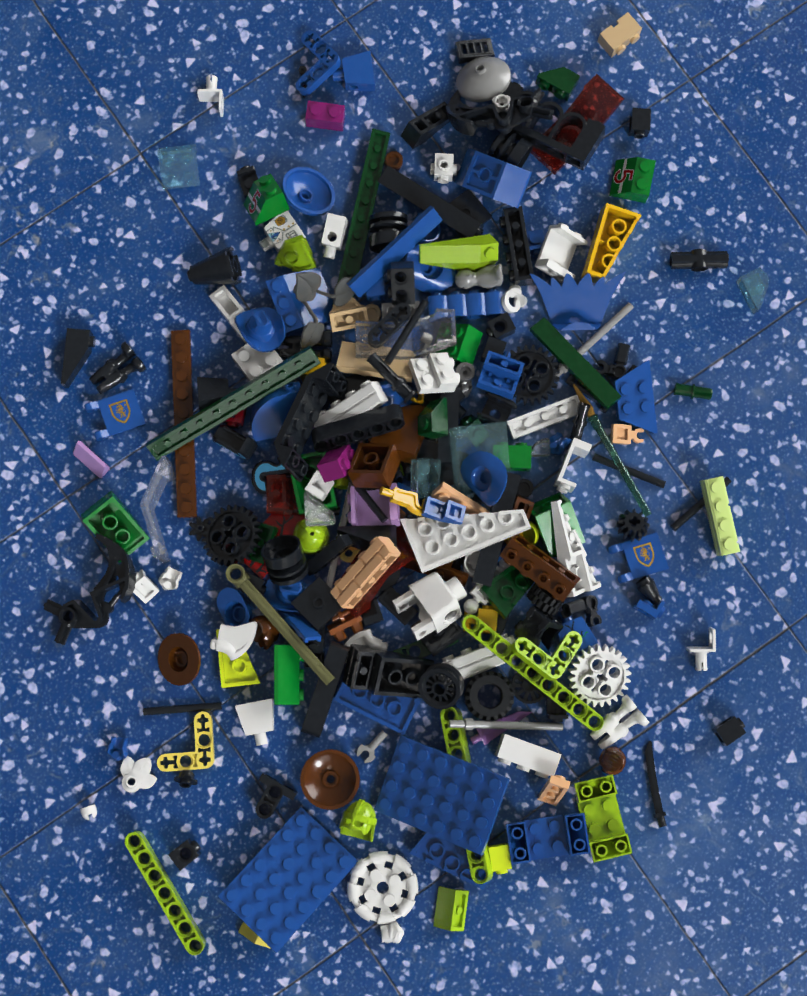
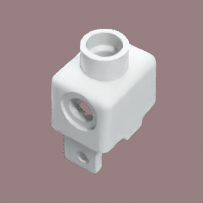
[392,572,467,641]

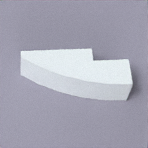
[209,285,247,344]

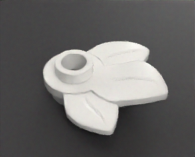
[120,756,157,793]

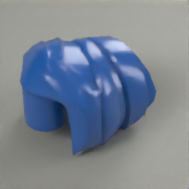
[547,432,572,455]
[107,736,128,761]

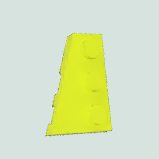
[216,629,261,688]

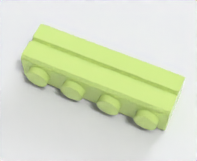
[700,476,740,556]

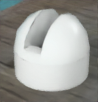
[80,804,97,820]

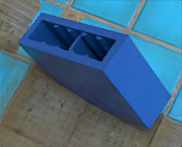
[250,381,301,441]

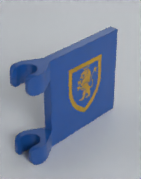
[84,389,146,441]
[608,532,669,584]

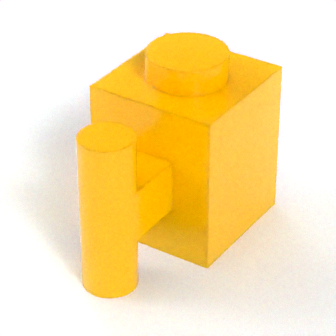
[463,605,498,634]

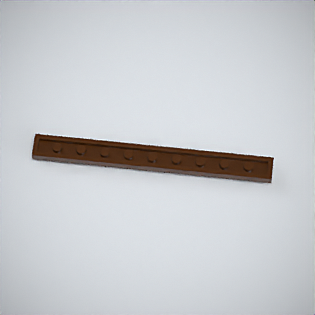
[171,330,198,519]

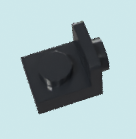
[237,166,258,198]

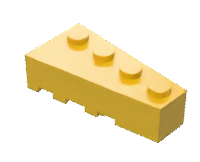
[581,203,641,283]

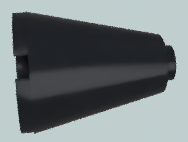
[187,247,242,285]

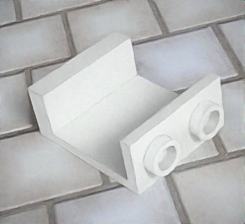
[535,223,588,283]
[553,438,592,494]

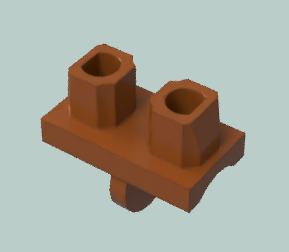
[327,609,364,642]

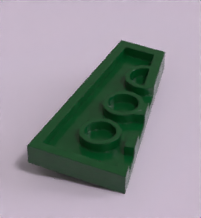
[479,546,544,620]

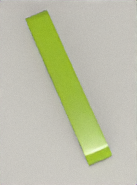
[125,831,206,955]

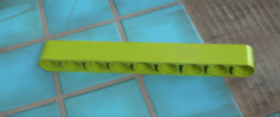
[461,614,604,731]
[440,707,493,884]

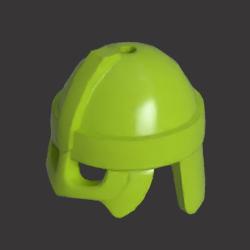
[293,518,330,555]
[339,799,377,842]

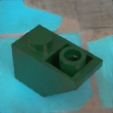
[535,67,580,101]

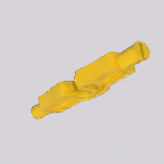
[379,486,425,516]

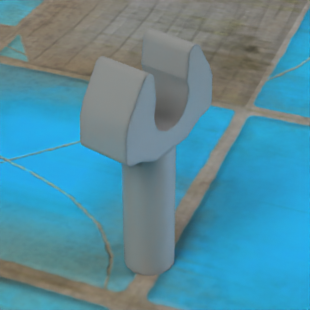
[357,730,388,763]

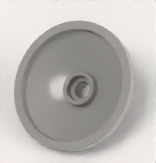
[456,56,511,102]

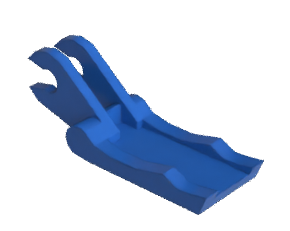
[277,611,321,643]

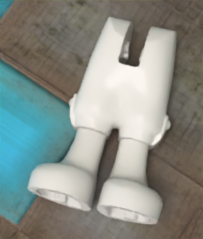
[590,694,650,750]

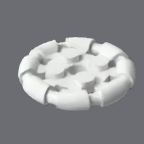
[347,851,419,924]

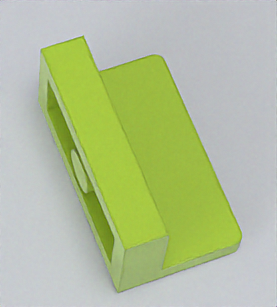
[433,886,469,931]

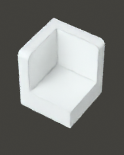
[305,470,335,502]

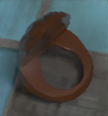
[599,747,626,775]

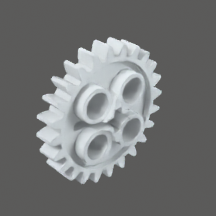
[568,644,631,707]

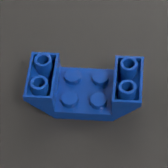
[455,148,532,208]
[505,813,591,865]

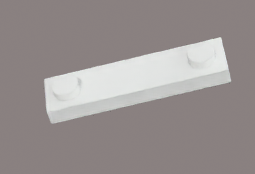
[506,395,580,440]

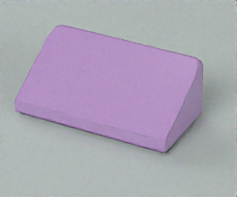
[73,441,110,478]

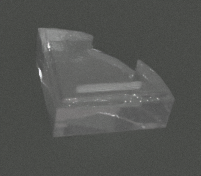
[531,438,550,457]

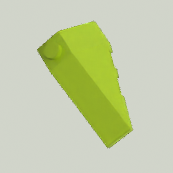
[419,234,499,272]

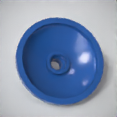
[281,167,335,216]

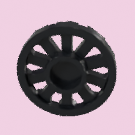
[511,667,548,704]

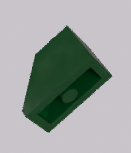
[417,397,448,439]

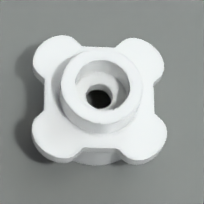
[492,94,511,113]

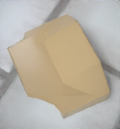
[328,297,369,332]

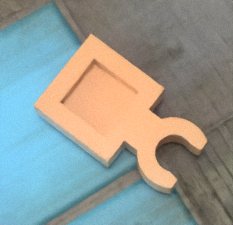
[610,424,644,445]

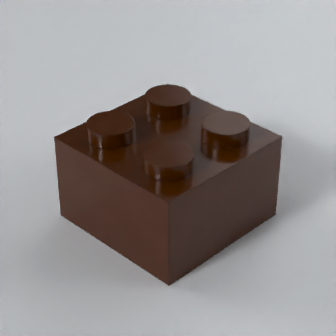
[347,443,401,489]

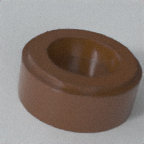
[385,151,403,171]

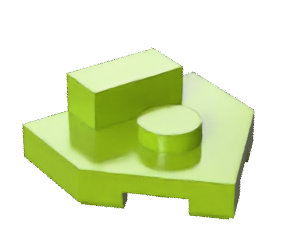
[274,235,316,272]

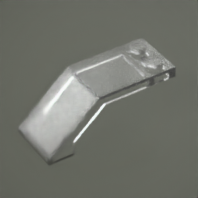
[355,308,457,360]
[140,455,176,563]

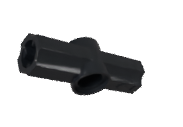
[669,249,729,272]

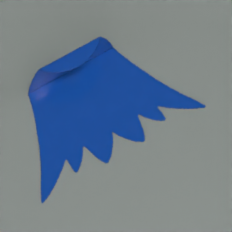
[530,271,626,330]

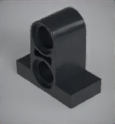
[256,773,298,819]

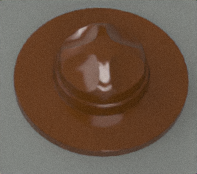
[158,633,201,686]

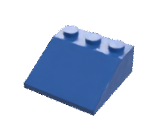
[265,267,333,337]

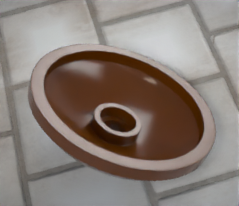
[300,749,360,810]

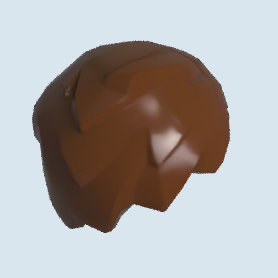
[249,614,280,650]

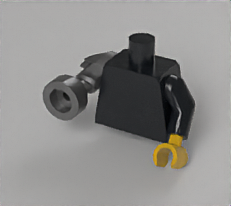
[410,362,475,419]

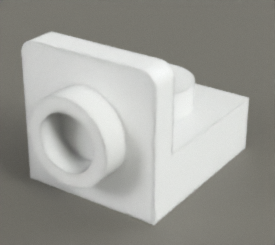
[133,569,160,604]

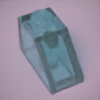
[736,267,769,314]

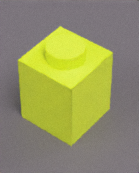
[488,843,512,874]

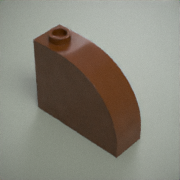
[368,405,425,464]

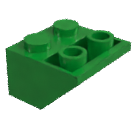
[432,323,483,367]

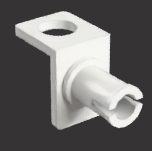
[197,75,224,117]
[686,627,716,671]

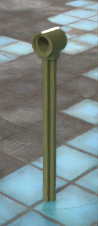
[226,564,335,686]

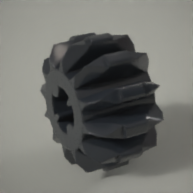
[616,509,650,542]

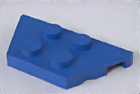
[613,360,658,434]

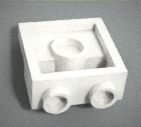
[408,352,460,394]

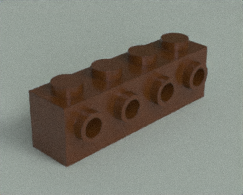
[500,534,581,602]

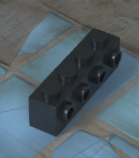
[499,206,534,286]

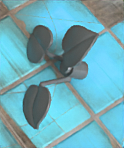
[293,272,354,350]

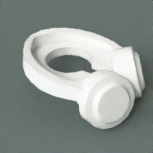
[501,285,527,313]

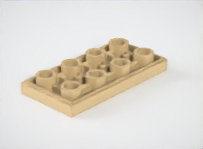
[336,341,417,382]

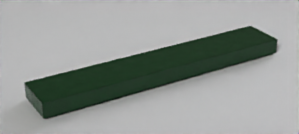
[530,317,621,410]

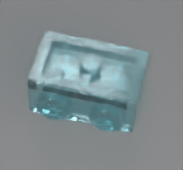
[410,458,441,499]

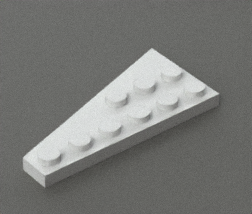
[400,509,531,573]

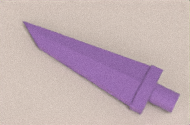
[470,711,532,745]

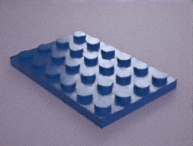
[374,735,510,855]
[218,807,358,953]

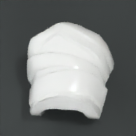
[158,566,182,590]
[380,922,404,944]

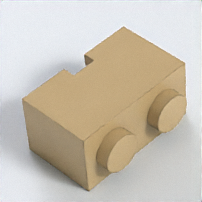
[597,12,642,58]

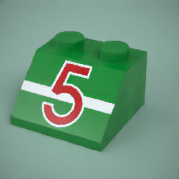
[609,157,656,203]
[244,173,290,226]

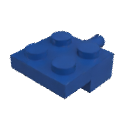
[476,351,525,400]

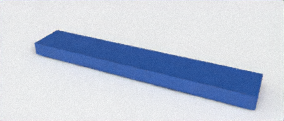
[347,205,443,298]

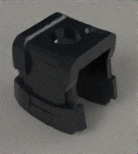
[477,392,517,432]
[514,606,564,651]

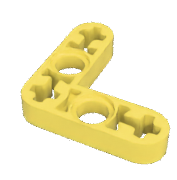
[157,711,215,772]

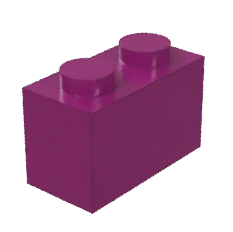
[305,101,345,131]
[317,444,355,482]

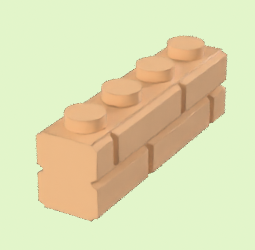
[330,536,401,609]

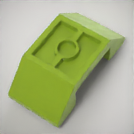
[574,774,632,863]

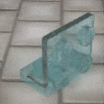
[157,144,200,189]

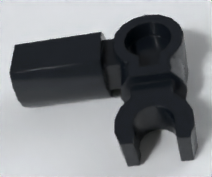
[597,343,630,380]
[562,595,602,627]

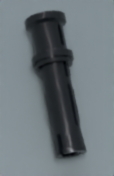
[366,352,418,404]

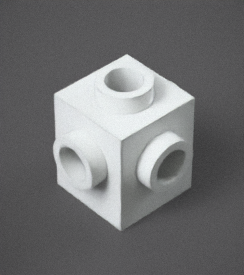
[430,153,457,184]

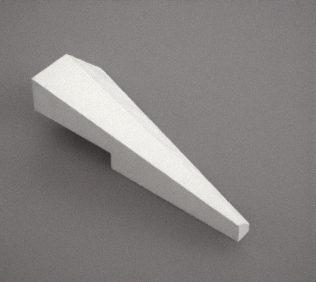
[551,500,601,598]

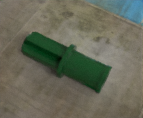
[674,383,713,400]

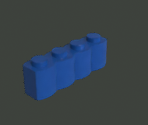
[427,289,505,322]

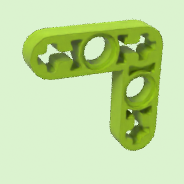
[512,631,582,681]

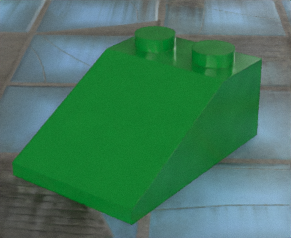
[81,491,150,563]

